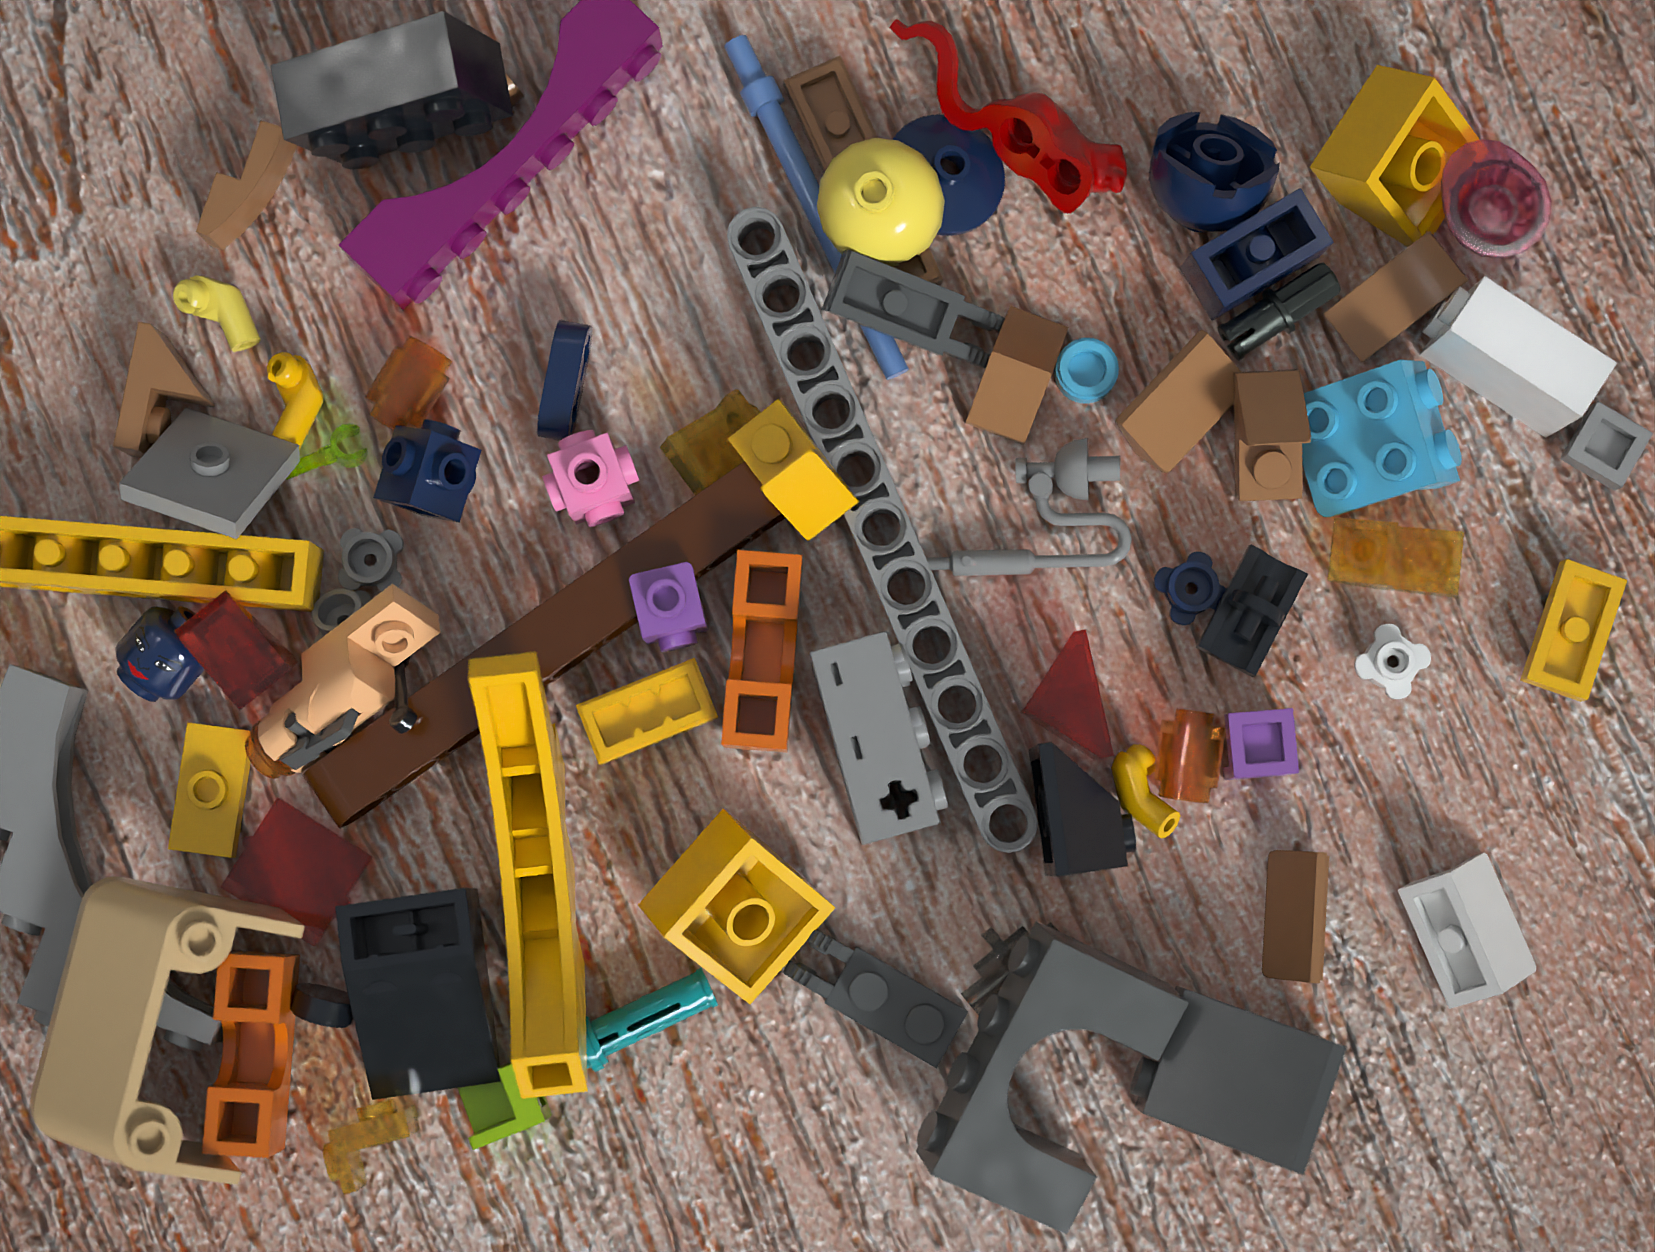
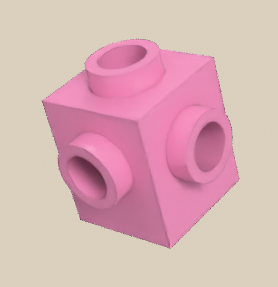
[542,430,640,527]

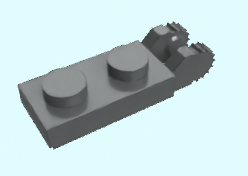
[821,249,1005,368]
[782,929,968,1068]

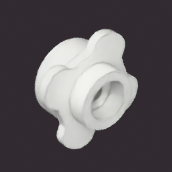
[1354,624,1431,700]

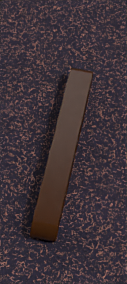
[303,461,786,829]

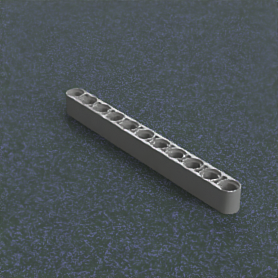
[727,207,1038,853]

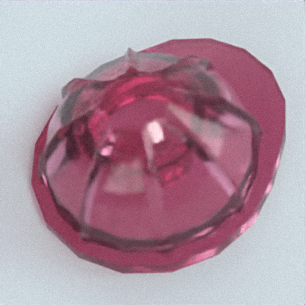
[1441,139,1552,259]

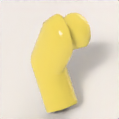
[173,275,261,352]

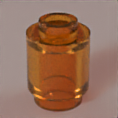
[364,336,452,431]
[1154,708,1226,803]

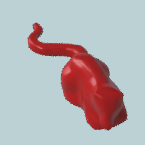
[889,19,1127,214]

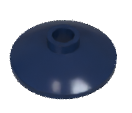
[892,114,1005,236]

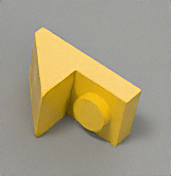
[728,399,860,541]

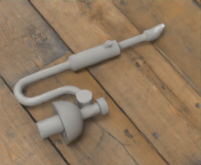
[899,438,1132,576]

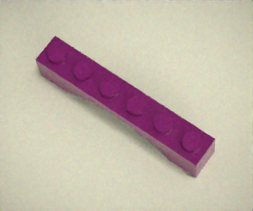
[338,0,663,310]

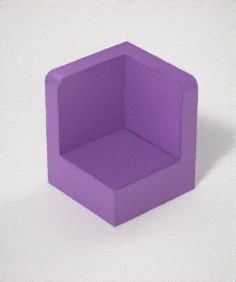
[1223,708,1299,780]

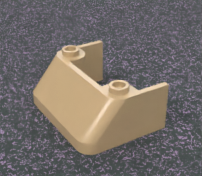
[29,876,304,1185]

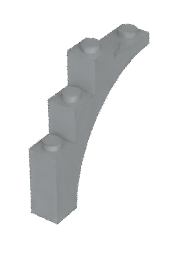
[0,664,223,1051]

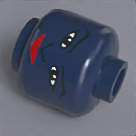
[115,606,213,702]

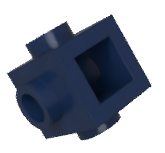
[373,419,482,523]

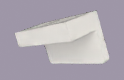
[1398,853,1536,1009]

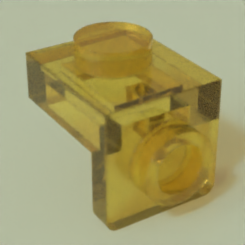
[660,389,760,495]
[323,1098,421,1195]

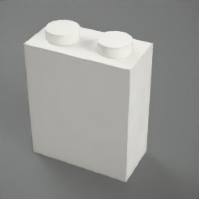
[1420,276,1617,438]

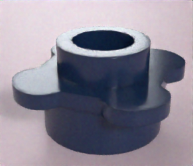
[1154,552,1226,626]

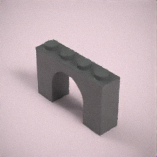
[916,921,1189,1234]

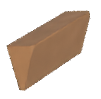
[1115,329,1241,473]
[1262,850,1329,984]

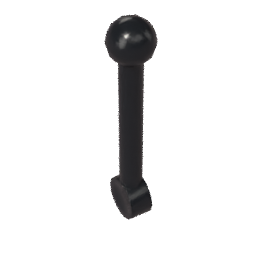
[389,656,417,734]

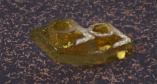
[1328,517,1464,598]

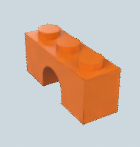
[721,550,803,753]
[202,951,300,1158]

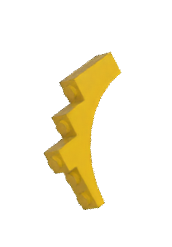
[469,652,588,1099]

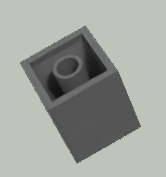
[1130,986,1347,1175]

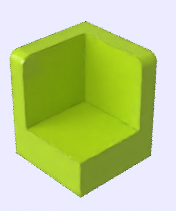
[458,1062,552,1150]

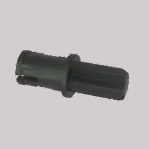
[1217,263,1341,361]

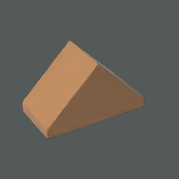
[965,306,1069,445]

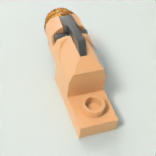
[245,584,440,779]

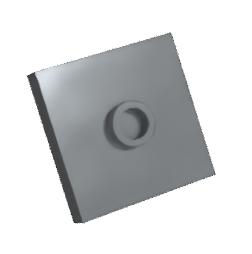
[119,408,300,539]

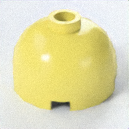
[817,138,945,267]

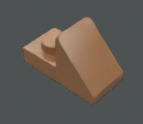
[113,322,215,458]
[1234,369,1311,501]

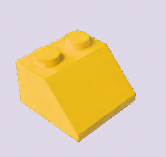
[1310,65,1488,247]
[638,808,835,1004]

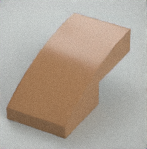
[196,120,298,250]
[1323,231,1469,363]

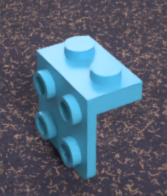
[1302,359,1462,517]

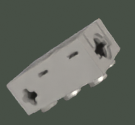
[810,631,948,845]

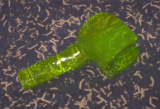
[286,423,368,480]

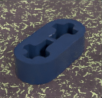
[537,320,592,440]

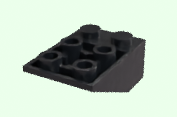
[335,888,502,1100]

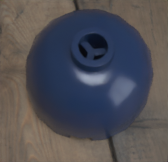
[1148,112,1280,233]

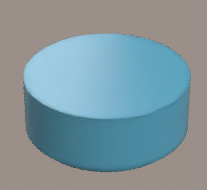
[1054,338,1119,404]

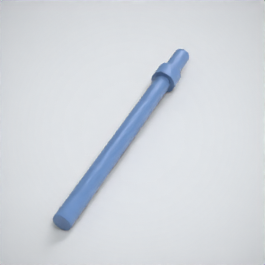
[724,35,909,380]

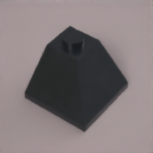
[1028,742,1136,876]

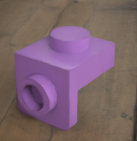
[629,562,709,652]

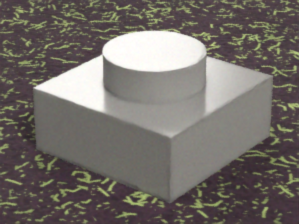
[1560,401,1653,491]

